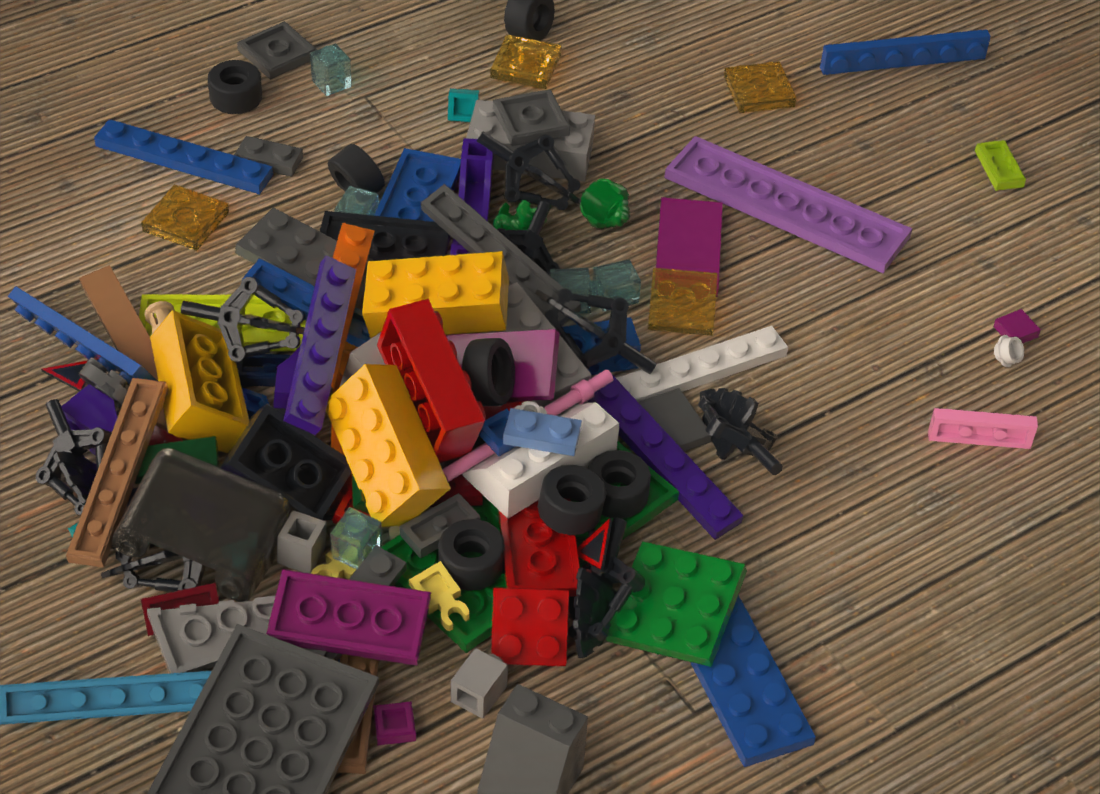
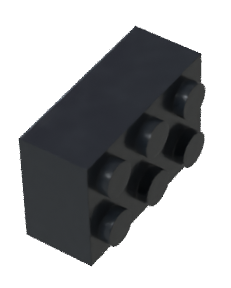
[219,404,352,520]

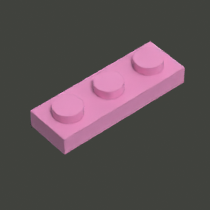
[928,408,1038,449]

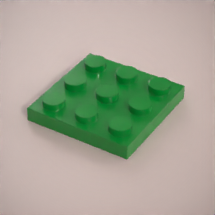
[606,541,747,667]

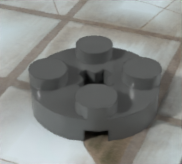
[78,357,128,410]

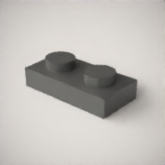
[234,136,303,177]
[400,493,480,558]

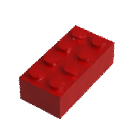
[377,299,486,463]

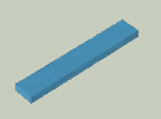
[0,671,212,725]

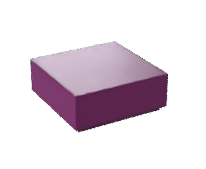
[993,309,1041,343]
[373,701,416,746]

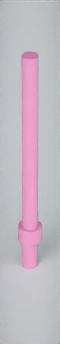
[442,370,613,482]

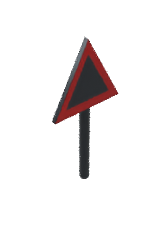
[41,359,98,392]
[577,501,613,571]

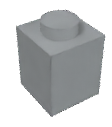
[277,510,327,574]
[451,648,508,719]

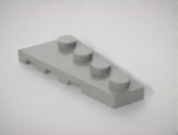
[147,596,275,674]

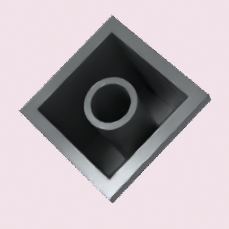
[477,684,588,794]

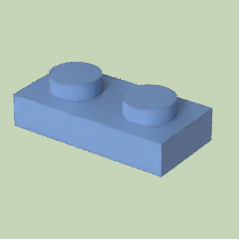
[503,408,582,456]

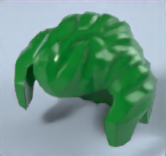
[580,178,630,230]
[493,200,547,230]

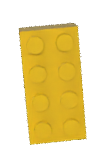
[362,251,509,339]
[150,310,249,453]
[326,364,451,527]

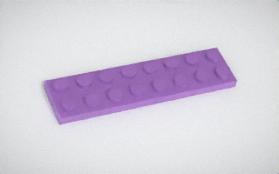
[664,136,912,274]

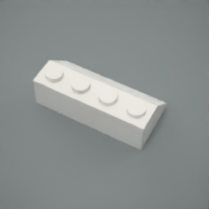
[462,402,619,519]

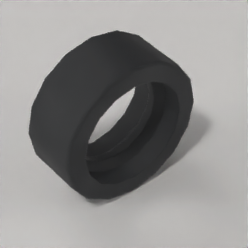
[462,338,515,406]

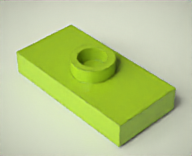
[975,140,1026,191]

